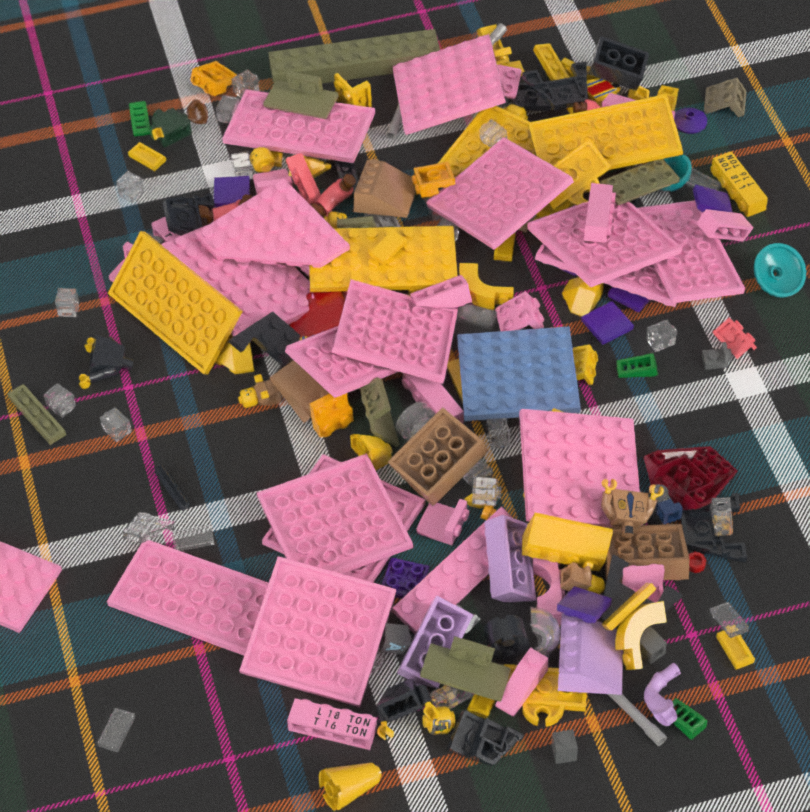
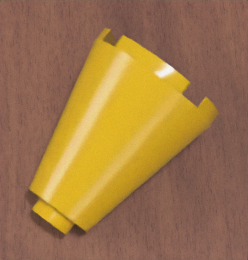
[319,763,382,811]

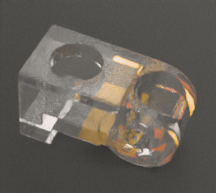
[710,497,733,536]
[430,685,473,709]

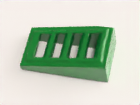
[129,101,151,137]
[616,353,658,378]
[672,698,707,740]

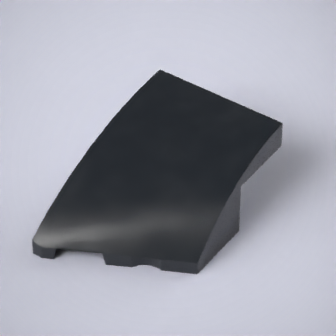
[447,710,524,766]

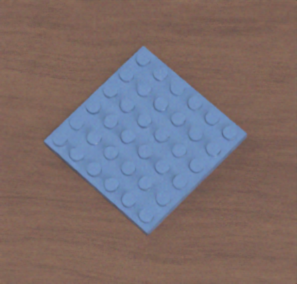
[457,326,581,421]

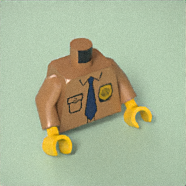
[601,479,663,538]

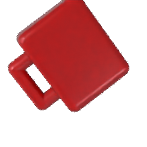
[288,291,345,338]

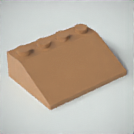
[354,159,416,218]
[270,360,329,423]
[388,407,488,506]
[604,524,689,582]

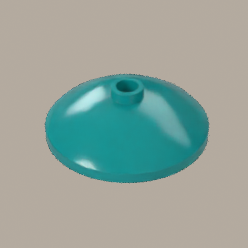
[754,243,806,298]

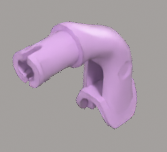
[644,663,681,726]

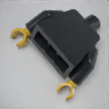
[79,335,134,389]
[376,678,440,740]

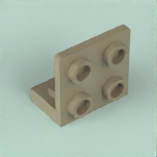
[704,78,746,117]

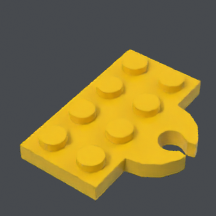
[548,139,611,211]
[504,664,587,727]

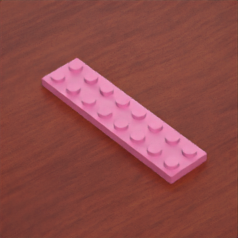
[391,507,513,635]

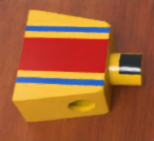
[587,78,620,108]

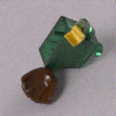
[150,99,208,148]

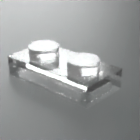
[457,304,498,330]

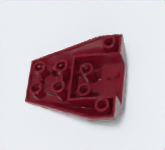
[644,446,738,510]

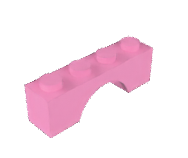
[532,558,565,626]

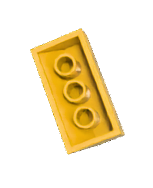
[522,512,613,571]

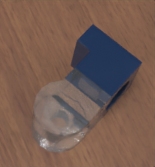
[654,484,683,525]

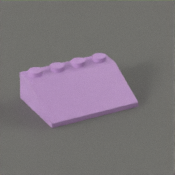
[558,613,623,695]

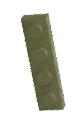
[7,384,66,445]

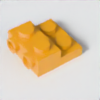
[190,61,240,96]
[412,161,456,198]
[309,393,354,438]

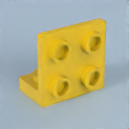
[334,73,372,108]

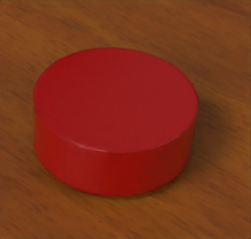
[688,552,706,573]

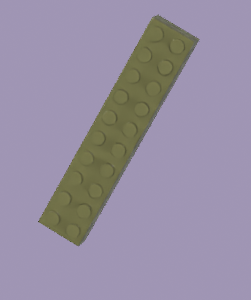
[268,29,440,85]

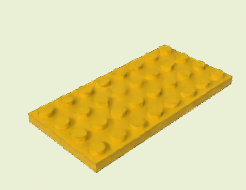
[528,94,683,170]
[309,226,458,292]
[108,231,243,375]

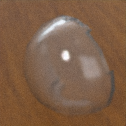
[530,607,561,657]

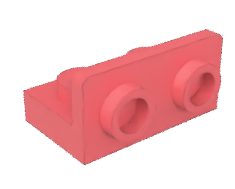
[712,317,757,359]

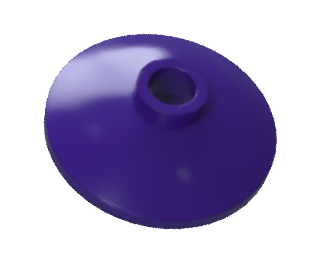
[674,108,707,134]

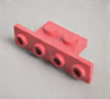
[286,153,329,217]

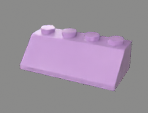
[484,515,536,602]
[397,596,473,688]

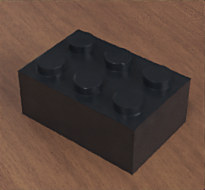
[588,36,649,91]

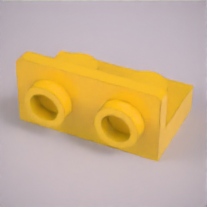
[572,344,598,385]

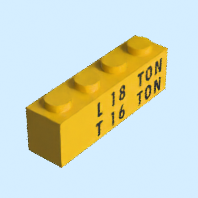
[711,152,768,217]

